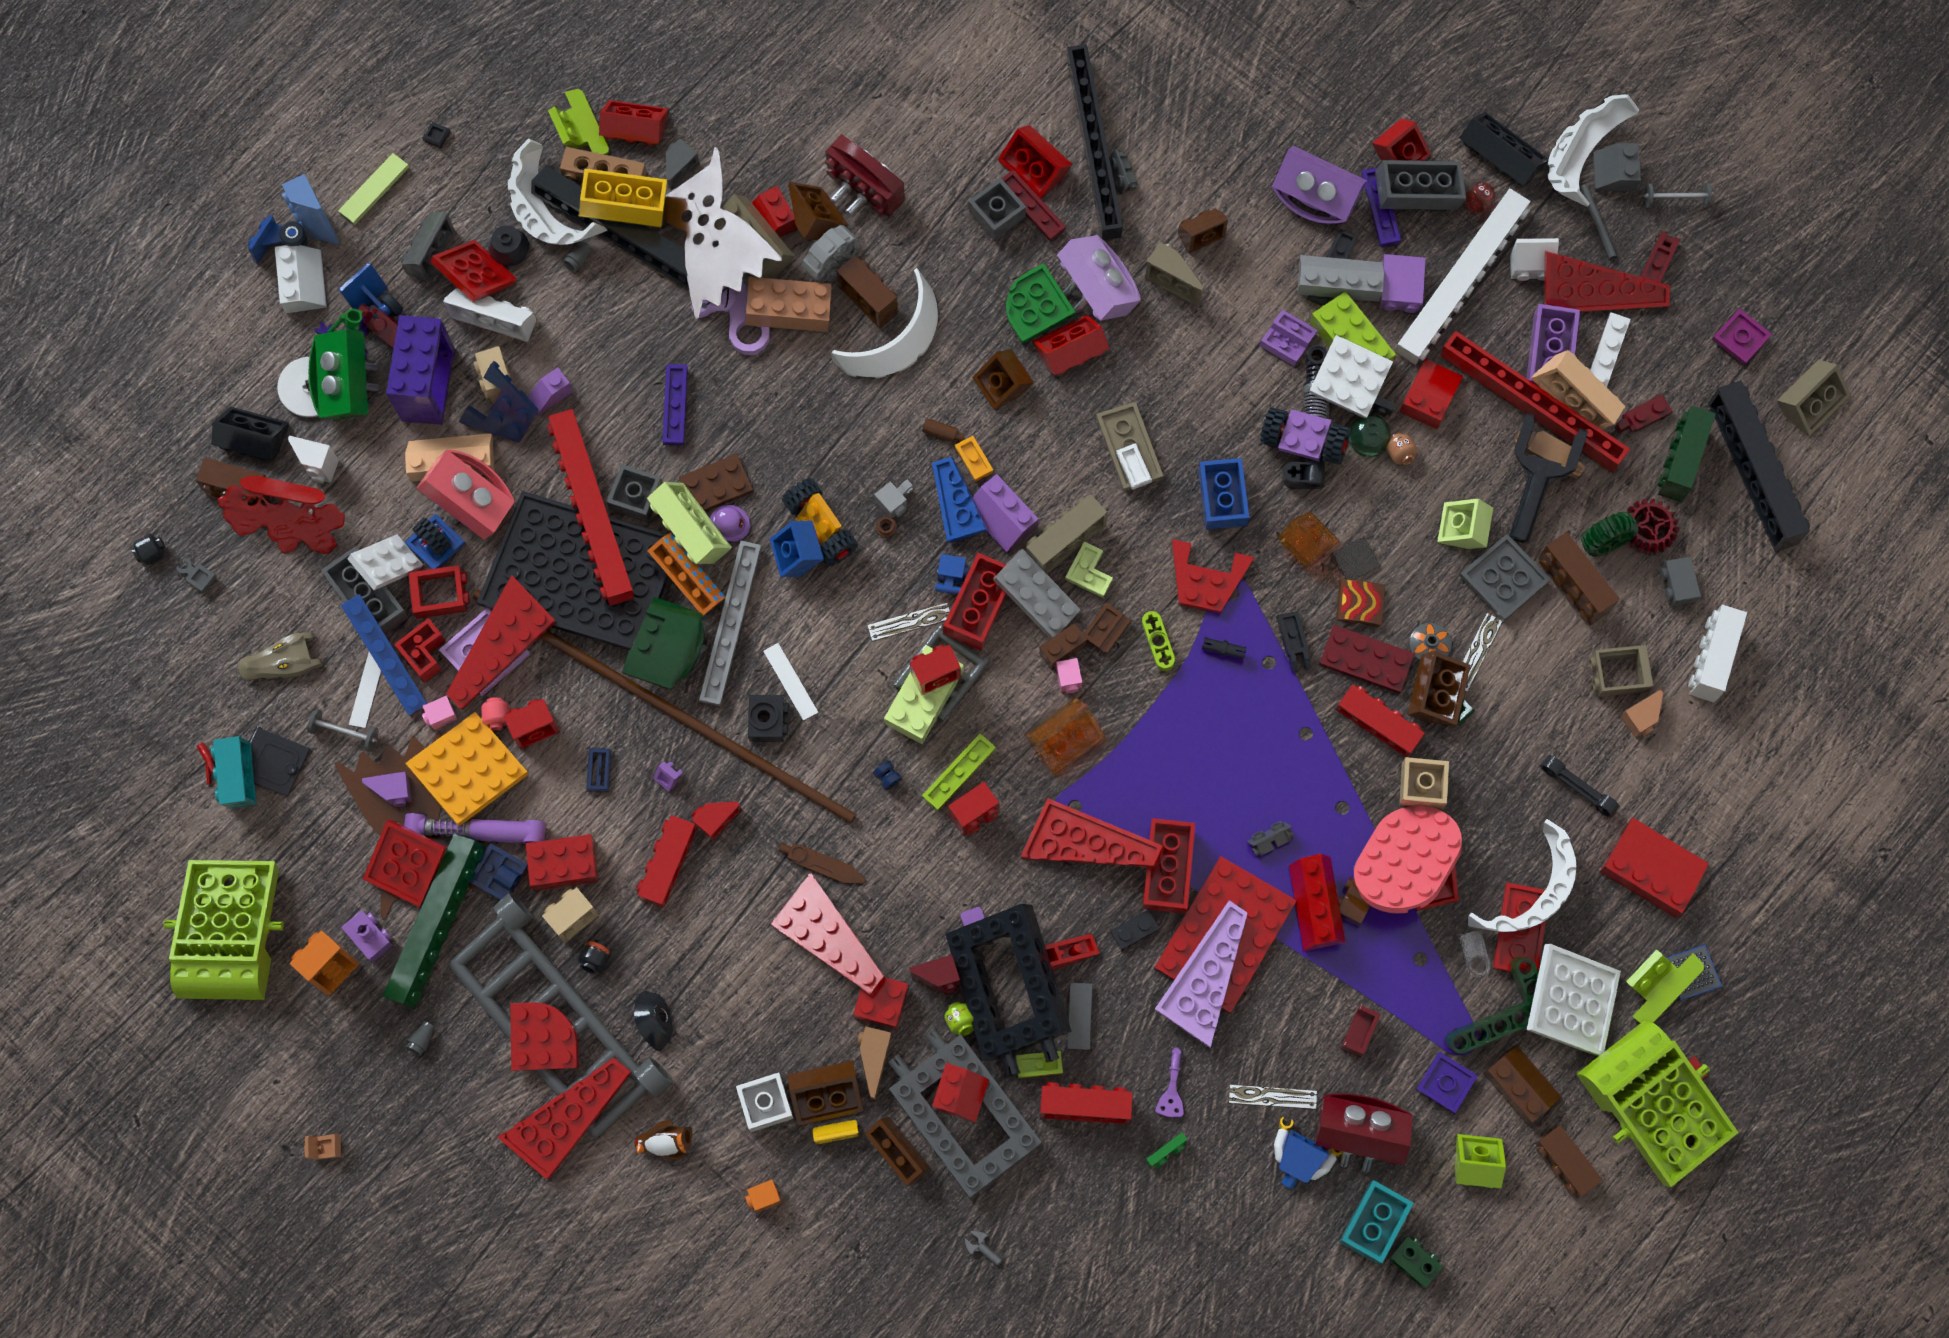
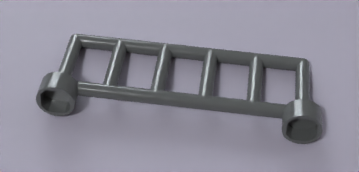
[449,892,674,1137]

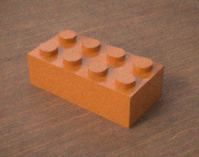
[289,930,360,996]

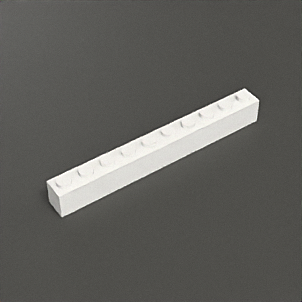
[1395,188,1530,365]

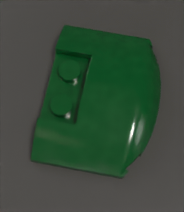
[622,597,704,690]

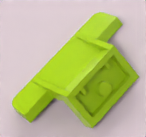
[548,89,609,155]
[1626,950,1704,1023]

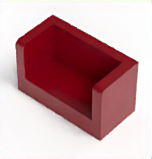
[1340,1005,1381,1058]

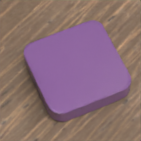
[961,907,985,926]

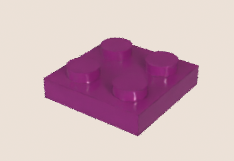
[1712,308,1772,365]

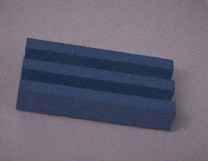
[586,748,612,792]

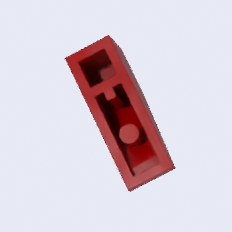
[1045,933,1100,971]

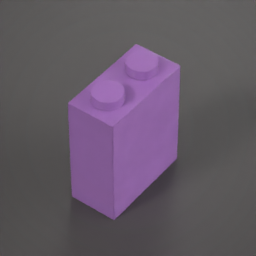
[1379,254,1426,313]

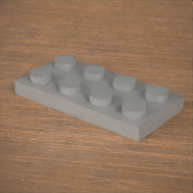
[993,549,1080,639]

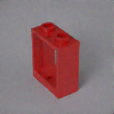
[408,565,470,619]

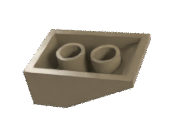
[1145,242,1204,307]

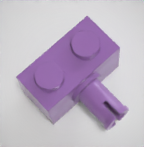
[341,910,393,963]

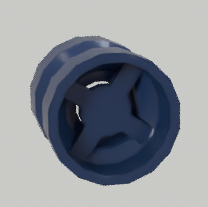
[873,760,903,791]

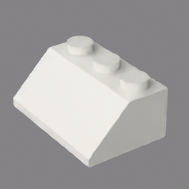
[275,245,327,313]

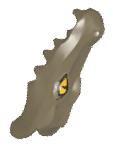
[238,632,322,682]

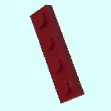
[1001,170,1066,242]

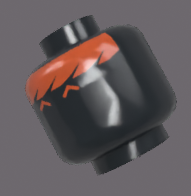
[578,939,611,974]

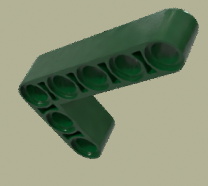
[1445,956,1539,1053]

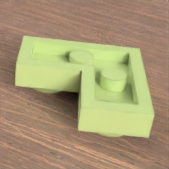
[1065,542,1113,598]

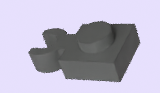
[176,558,217,593]

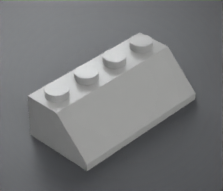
[1297,255,1384,302]

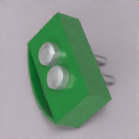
[308,329,379,420]

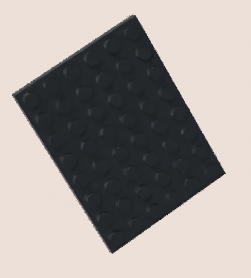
[477,491,676,650]

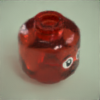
[1465,182,1496,213]

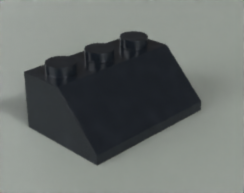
[211,406,289,461]

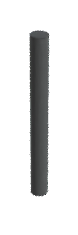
[1580,184,1617,260]

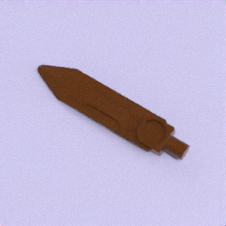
[779,843,865,883]

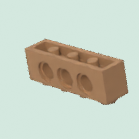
[560,147,647,182]

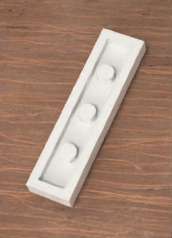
[1590,313,1630,388]

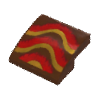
[1336,579,1385,627]

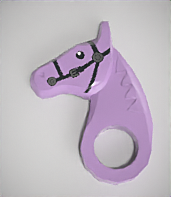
[691,282,770,355]

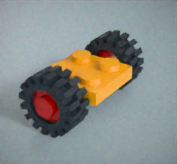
[782,478,859,566]

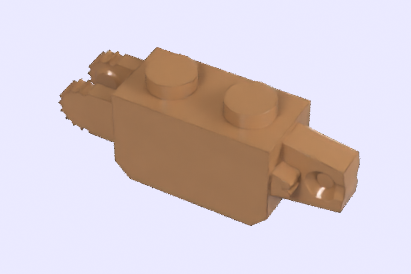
[1514,431,1585,479]

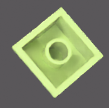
[1438,499,1493,549]

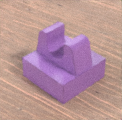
[653,762,682,792]

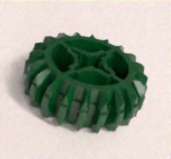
[1581,512,1639,557]

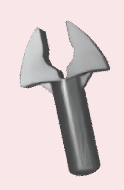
[965,1231,1003,1266]

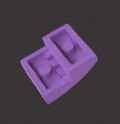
[1259,310,1318,366]

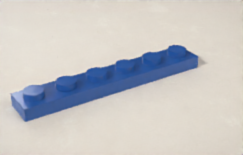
[341,594,427,715]

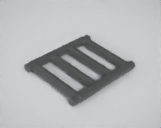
[893,625,990,721]

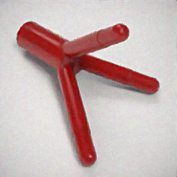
[197,742,215,785]

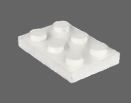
[348,534,423,590]

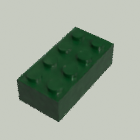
[1657,405,1716,503]

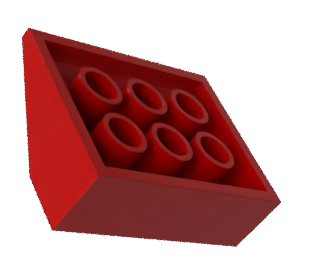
[1600,817,1709,918]

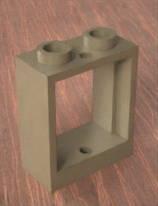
[1589,645,1653,697]

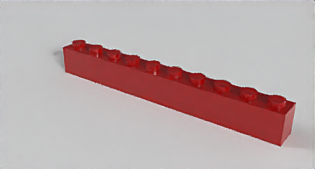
[1440,331,1630,473]
[546,409,634,606]

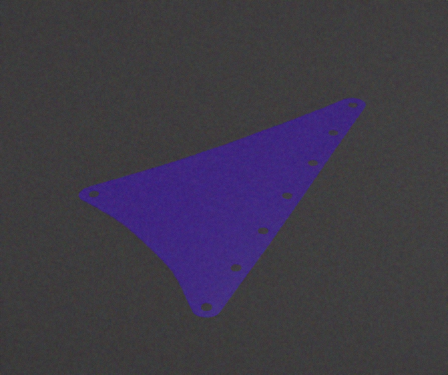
[1055,579,1479,1056]

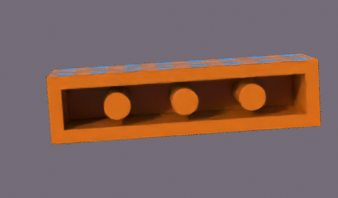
[647,533,726,616]

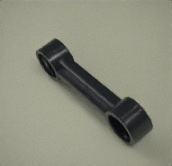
[1540,755,1620,818]

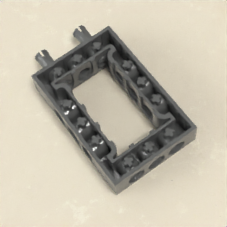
[888,1028,1042,1200]

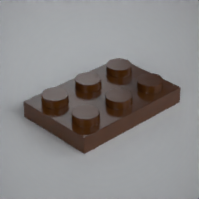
[679,454,753,512]

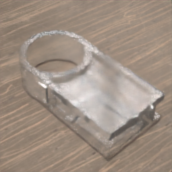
[1459,930,1490,977]

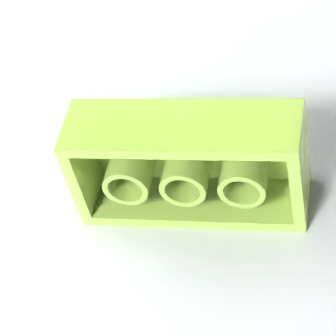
[647,482,732,564]
[884,645,964,744]

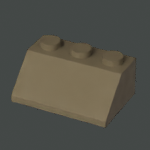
[1777,359,1851,436]

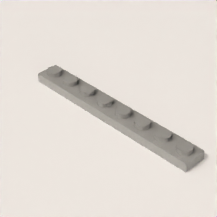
[699,541,762,707]

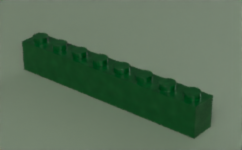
[382,834,485,1009]

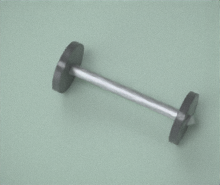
[1644,183,1712,208]
[307,709,379,752]

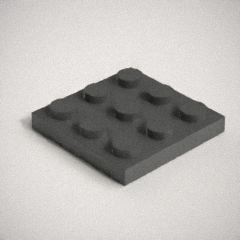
[1459,534,1551,622]

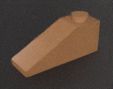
[857,1026,892,1101]

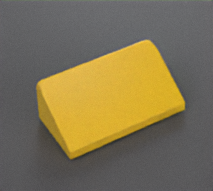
[813,1120,859,1145]

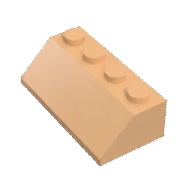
[1531,350,1625,429]
[405,433,495,482]

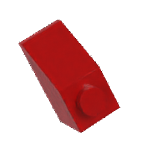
[691,801,742,841]

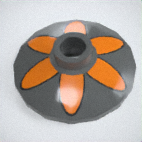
[1409,623,1452,660]

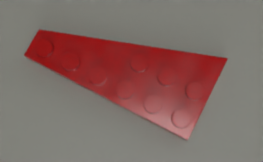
[1544,251,1670,312]
[446,575,556,710]
[497,1058,632,1180]

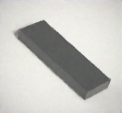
[1067,983,1092,1051]

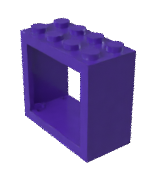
[386,315,455,425]

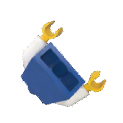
[1274,1117,1343,1189]

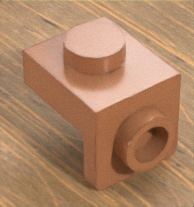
[304,1134,341,1160]

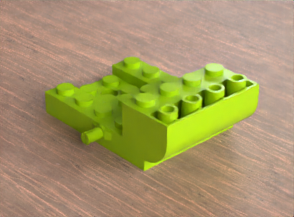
[163,860,284,1000]
[1576,1021,1739,1187]

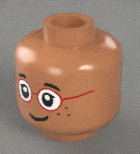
[1386,433,1418,465]

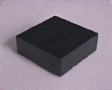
[422,121,450,148]

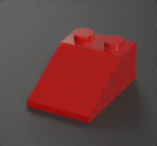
[1400,359,1463,430]

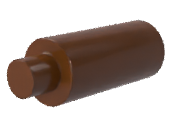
[922,418,965,443]

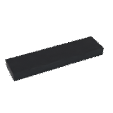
[1307,229,1358,306]

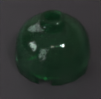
[1349,414,1391,457]

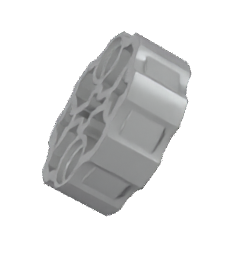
[802,225,860,283]

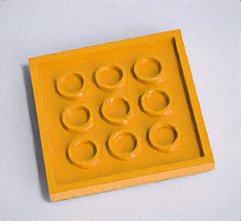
[406,712,528,827]

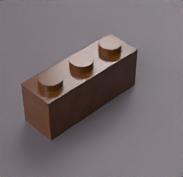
[864,1117,931,1186]
[1535,1125,1603,1198]

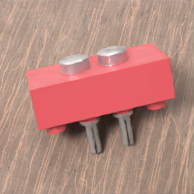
[416,449,515,540]

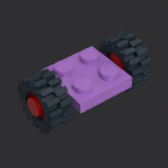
[1260,407,1351,465]

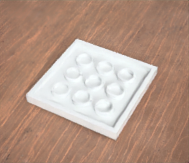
[1527,944,1621,1057]

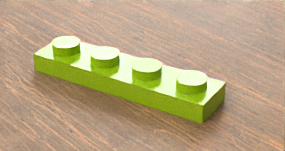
[922,734,996,811]

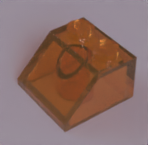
[1277,511,1340,567]

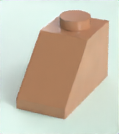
[1621,690,1663,738]

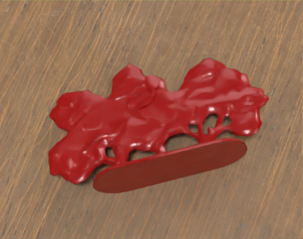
[217,476,345,554]

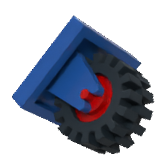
[405,513,466,569]

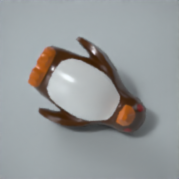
[634,1120,692,1160]

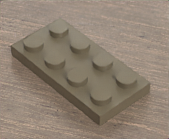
[1096,401,1163,491]

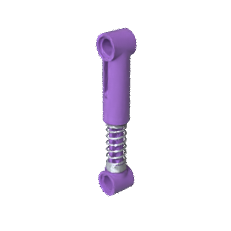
[404,813,546,845]

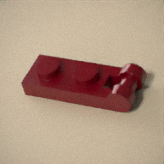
[1640,231,1681,282]

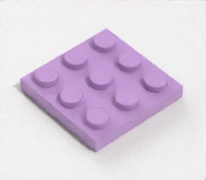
[439,608,530,697]

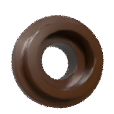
[876,517,897,538]

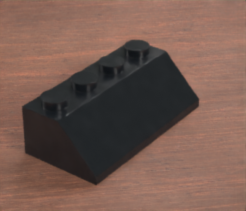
[1459,112,1549,186]

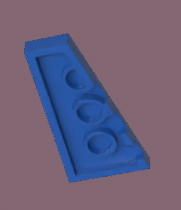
[932,457,988,543]

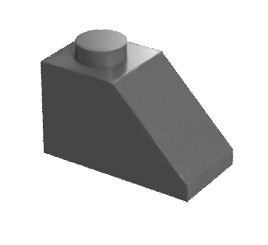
[666,138,699,190]

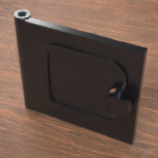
[249,726,310,797]

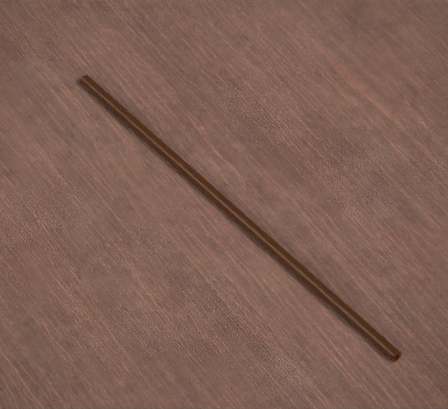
[473,589,856,823]

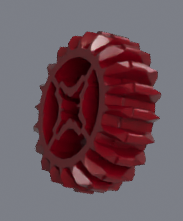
[1627,498,1679,555]

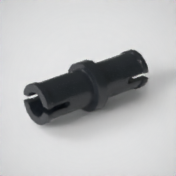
[1202,637,1247,660]

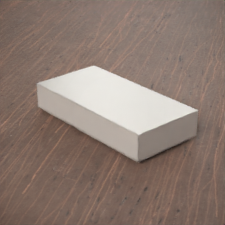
[1116,443,1152,490]

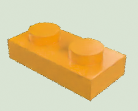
[955,436,993,482]

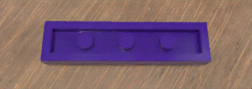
[1361,167,1401,247]
[662,364,688,445]

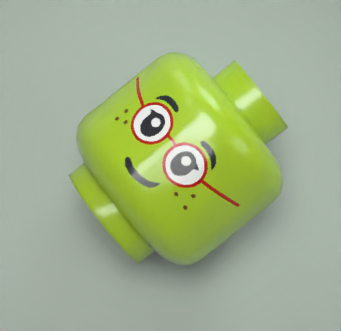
[944,1002,974,1036]

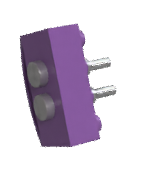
[1272,146,1367,223]

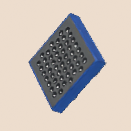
[1667,945,1722,1001]

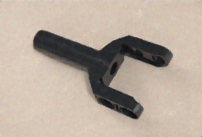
[1509,413,1588,543]

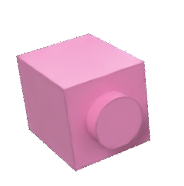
[1056,658,1082,693]
[422,696,458,730]

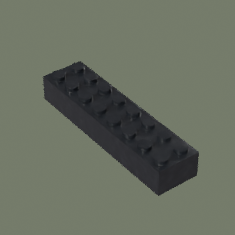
[1708,380,1810,552]

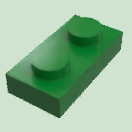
[1145,1132,1188,1169]

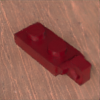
[358,304,398,348]
[1614,394,1673,434]

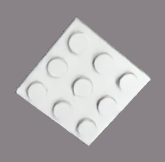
[1309,335,1393,419]

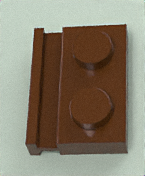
[1083,603,1131,655]

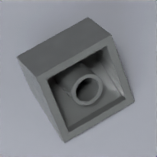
[1593,143,1641,191]

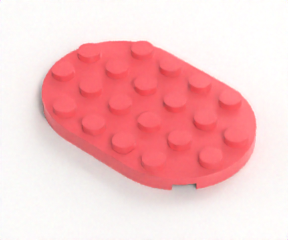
[1354,805,1462,913]

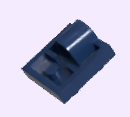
[470,843,528,900]

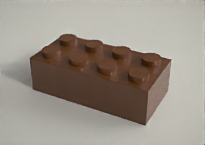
[1539,532,1620,625]

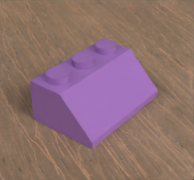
[973,474,1039,553]

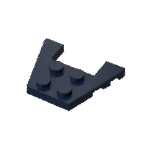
[459,361,539,443]

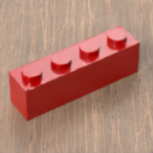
[1336,684,1425,757]
[636,815,697,908]

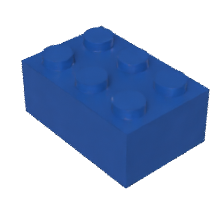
[1198,458,1249,530]

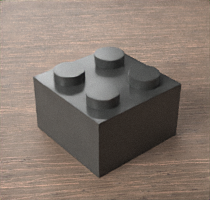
[968,177,1026,241]
[607,464,663,523]

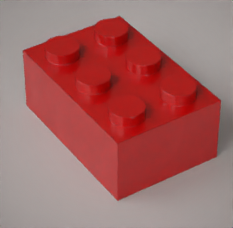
[525,834,599,891]

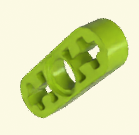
[1142,611,1175,671]

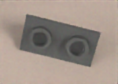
[1109,149,1137,195]
[1247,821,1294,856]

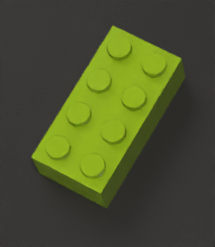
[1310,291,1396,364]

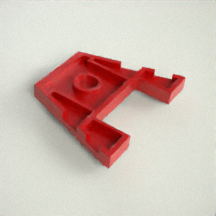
[1172,539,1254,614]

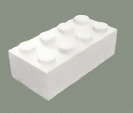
[1688,605,1747,702]

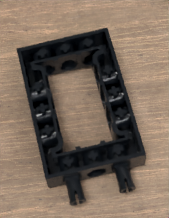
[945,904,1072,1077]

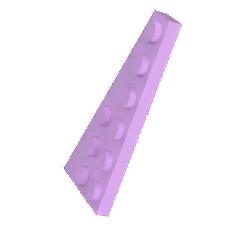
[1155,901,1247,1048]

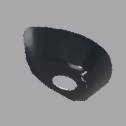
[634,991,673,1051]

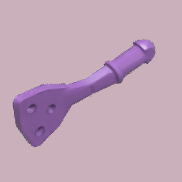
[1155,1047,1184,1118]

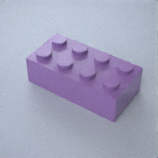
[1526,304,1580,387]

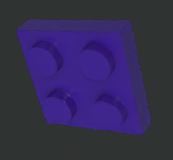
[1416,1051,1478,1114]

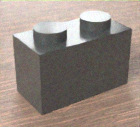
[1660,556,1701,607]

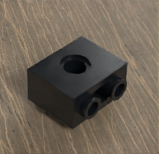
[748,695,789,742]

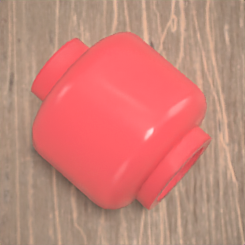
[481,697,509,731]

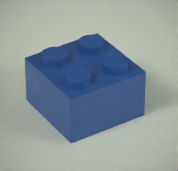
[769,521,824,578]

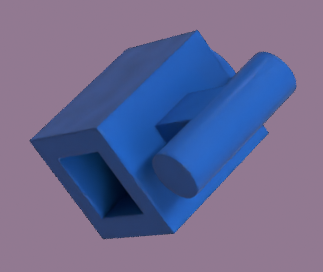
[935,554,970,595]

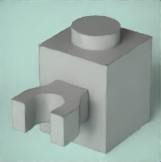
[874,479,913,518]

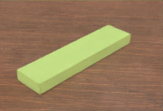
[338,153,409,225]

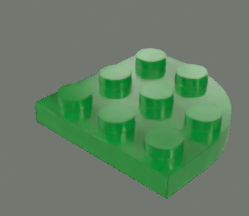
[1006,263,1076,345]

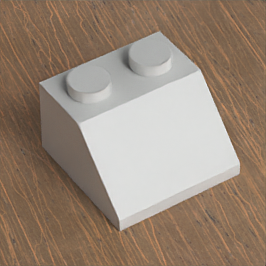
[1510,238,1559,281]
[288,436,339,483]

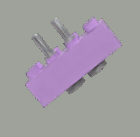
[1057,235,1141,321]

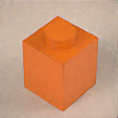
[745,1180,782,1213]

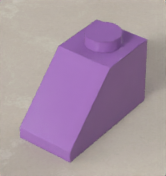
[528,368,573,415]
[362,772,412,807]

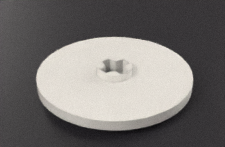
[277,357,318,417]

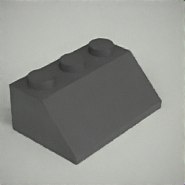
[401,211,455,282]

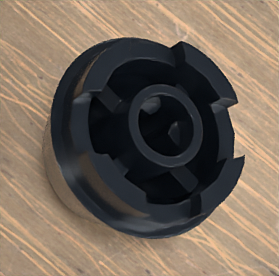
[488,225,529,266]

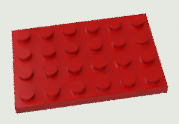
[1154,856,1297,1014]

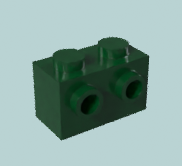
[1388,1236,1443,1289]

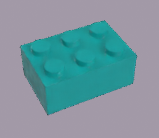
[211,736,257,809]
[1339,1180,1414,1265]

